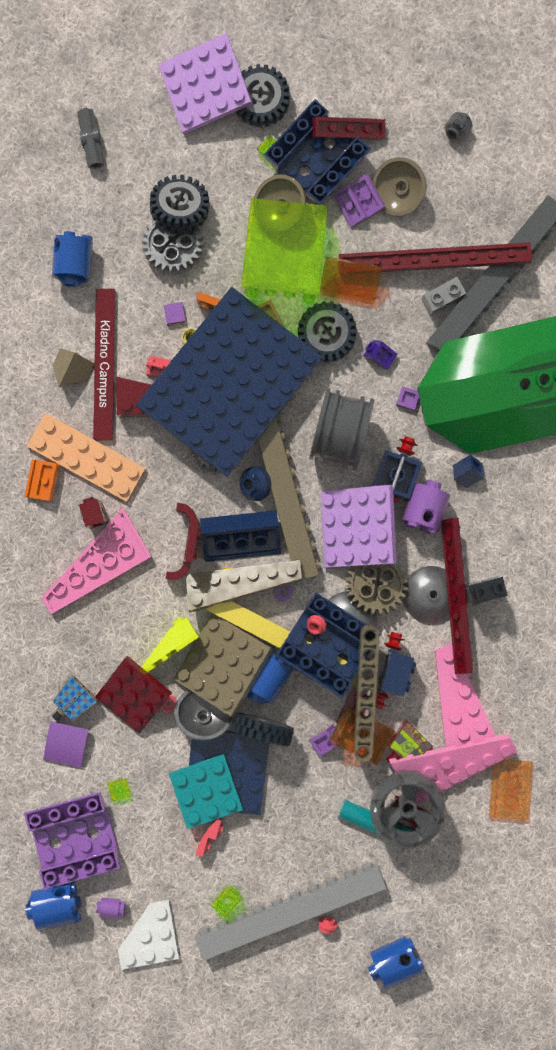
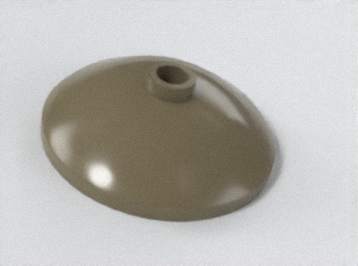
[372,157,427,216]
[253,175,306,233]

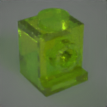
[211,885,241,919]

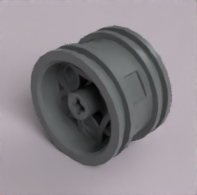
[309,387,374,471]

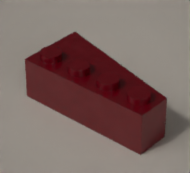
[116,377,151,418]

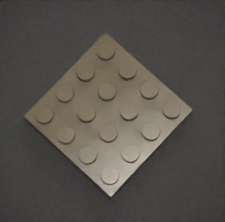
[174,613,274,718]

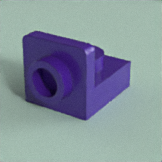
[364,340,398,370]

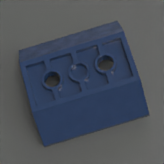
[264,99,371,205]
[275,592,382,699]

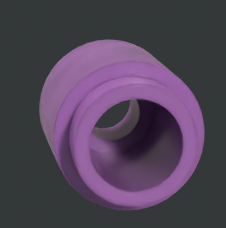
[96,898,126,919]

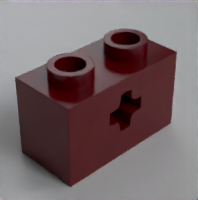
[79,497,108,529]

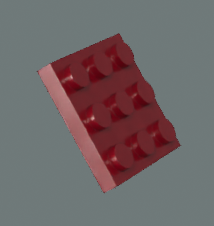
[95,656,172,734]

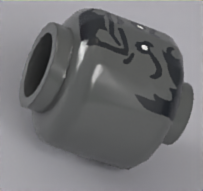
[445,112,473,141]

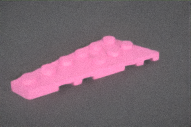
[42,507,152,614]
[435,643,495,747]
[389,734,518,805]

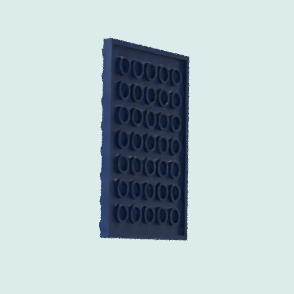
[136,287,322,477]

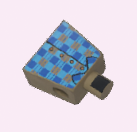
[51,675,99,723]

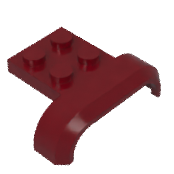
[165,503,202,580]

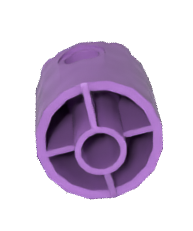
[402,480,451,535]

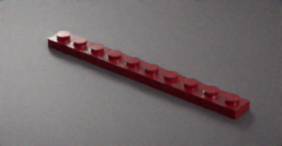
[339,242,532,275]

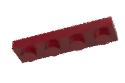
[313,117,385,139]

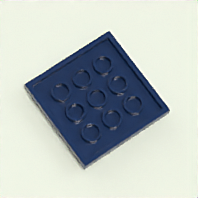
[188,732,269,815]

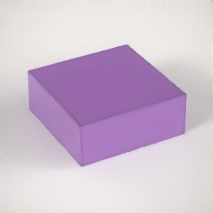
[164,302,186,325]
[396,386,419,411]

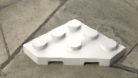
[118,899,179,970]

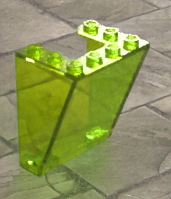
[241,198,327,303]

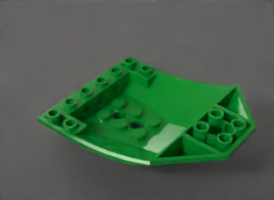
[417,316,556,454]

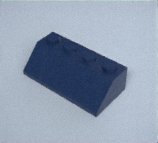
[200,510,281,562]

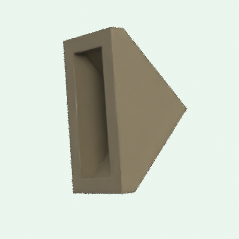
[52,348,95,387]

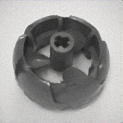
[370,770,446,848]

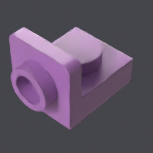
[309,724,343,757]

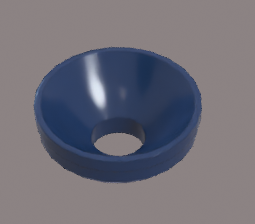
[239,466,271,501]

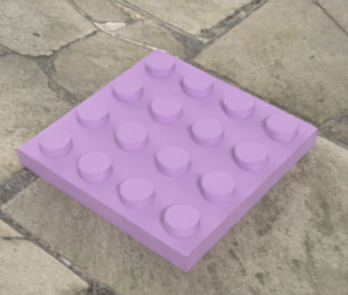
[158,33,253,134]
[321,485,397,567]

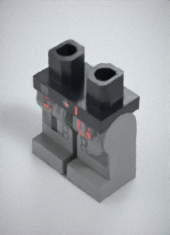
[465,576,508,605]

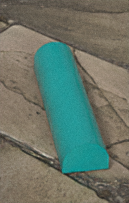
[338,799,416,837]

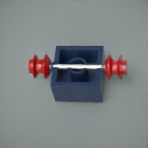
[372,436,422,511]
[375,631,416,710]

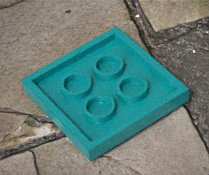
[168,753,243,829]

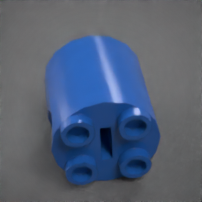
[52,231,93,287]
[246,653,294,704]
[26,882,82,931]
[368,936,424,990]

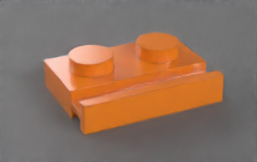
[24,459,60,502]

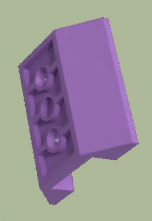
[24,792,120,889]

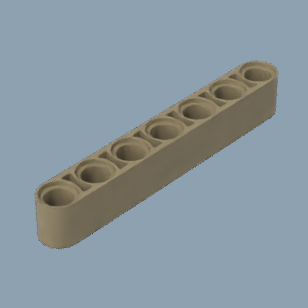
[353,625,380,763]

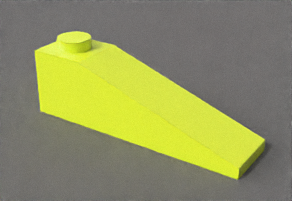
[141,617,200,672]

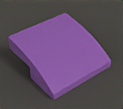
[333,174,386,227]
[43,721,89,767]

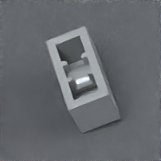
[421,277,466,316]

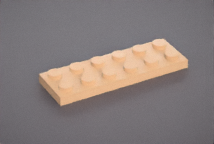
[27,413,146,502]

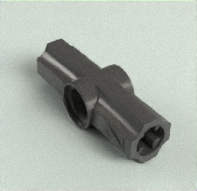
[77,108,104,169]

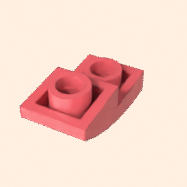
[195,818,224,857]

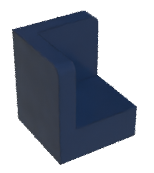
[453,454,484,488]

